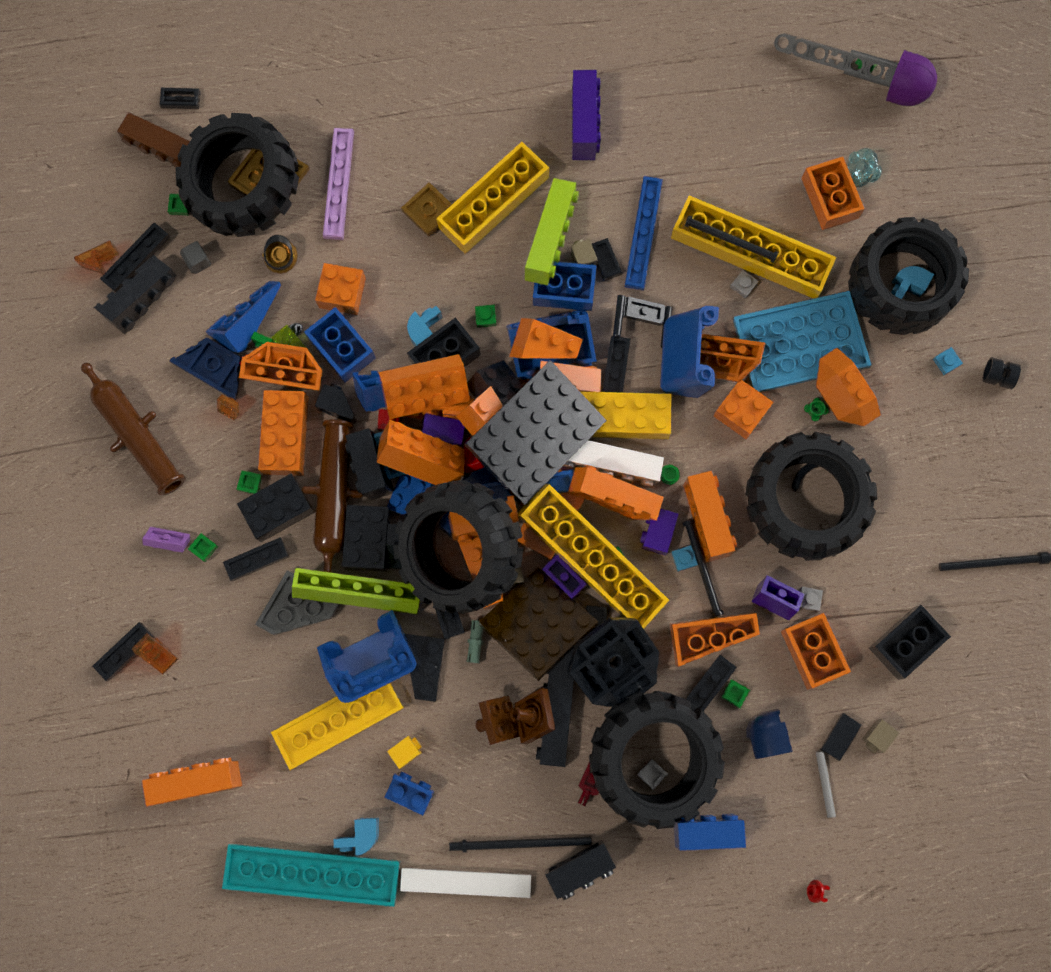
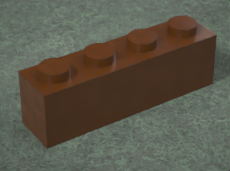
[117,112,190,168]

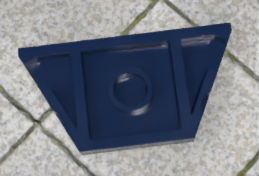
[170,337,242,401]

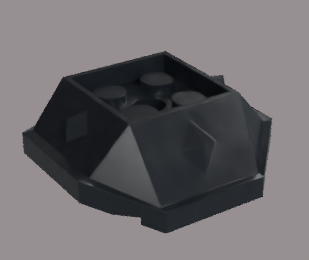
[567,617,659,707]

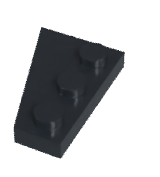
[404,634,445,702]

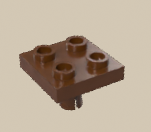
[511,688,555,744]
[475,696,520,745]

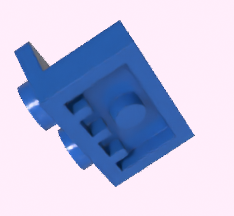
[385,771,434,815]

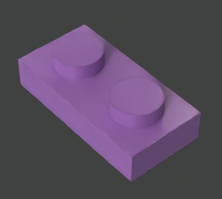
[142,527,190,553]

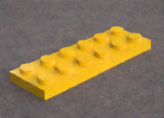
[271,683,404,770]

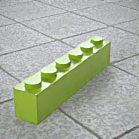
[524,178,579,285]
[292,568,420,614]

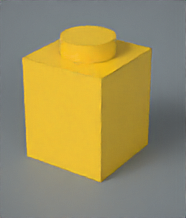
[387,736,422,769]

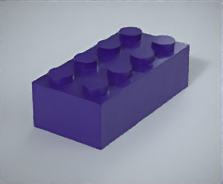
[572,70,601,160]

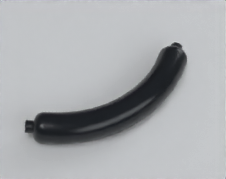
[792,464,819,492]

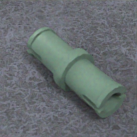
[466,620,484,664]

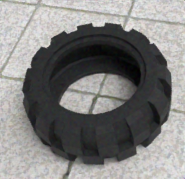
[176,113,299,237]
[745,432,878,561]
[393,480,524,614]
[589,691,725,829]

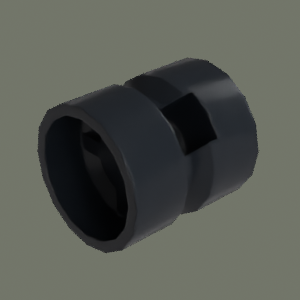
[982,357,1021,390]

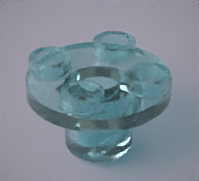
[847,148,882,188]

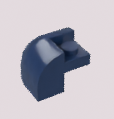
[746,709,793,759]

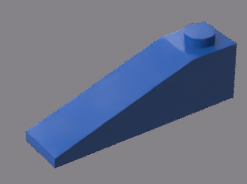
[206,281,281,353]

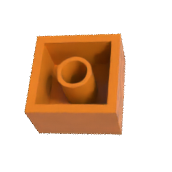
[315,263,366,315]
[713,380,774,440]

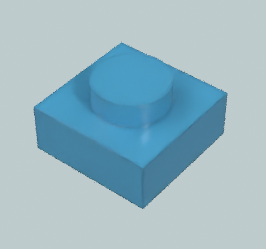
[933,347,963,375]
[671,545,698,572]

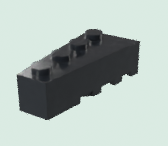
[94,255,177,334]

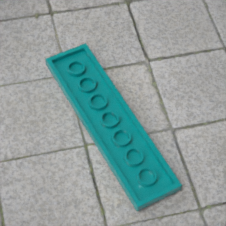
[222,844,400,907]

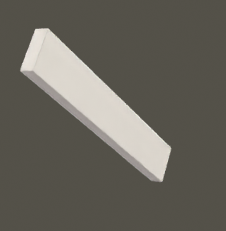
[400,868,531,898]

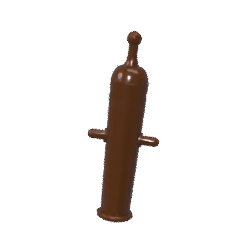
[81,363,186,496]
[302,419,363,573]

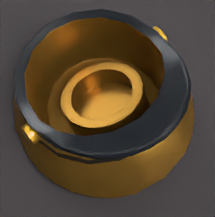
[262,235,298,274]

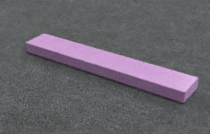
[323,128,354,240]

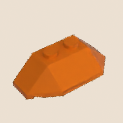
[700,334,765,382]
[239,342,322,391]
[816,348,881,426]

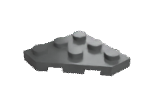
[255,570,340,635]

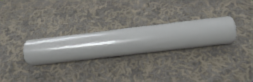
[815,751,836,818]

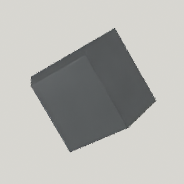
[180,241,211,274]

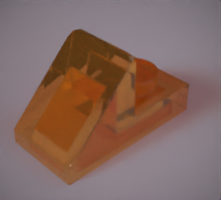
[74,240,119,275]
[132,634,178,674]

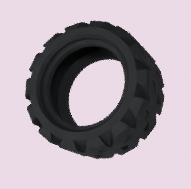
[848,217,969,335]

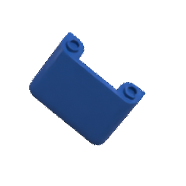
[660,306,719,398]
[506,310,596,379]
[317,610,417,703]

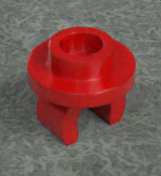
[807,880,830,903]

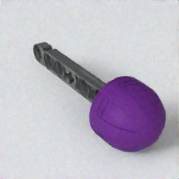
[774,33,937,106]

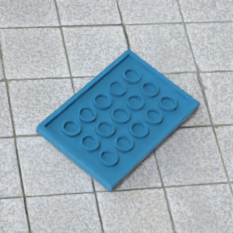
[733,291,871,392]

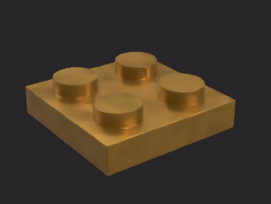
[401,182,452,237]

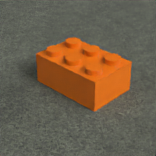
[801,156,864,230]
[781,613,851,690]

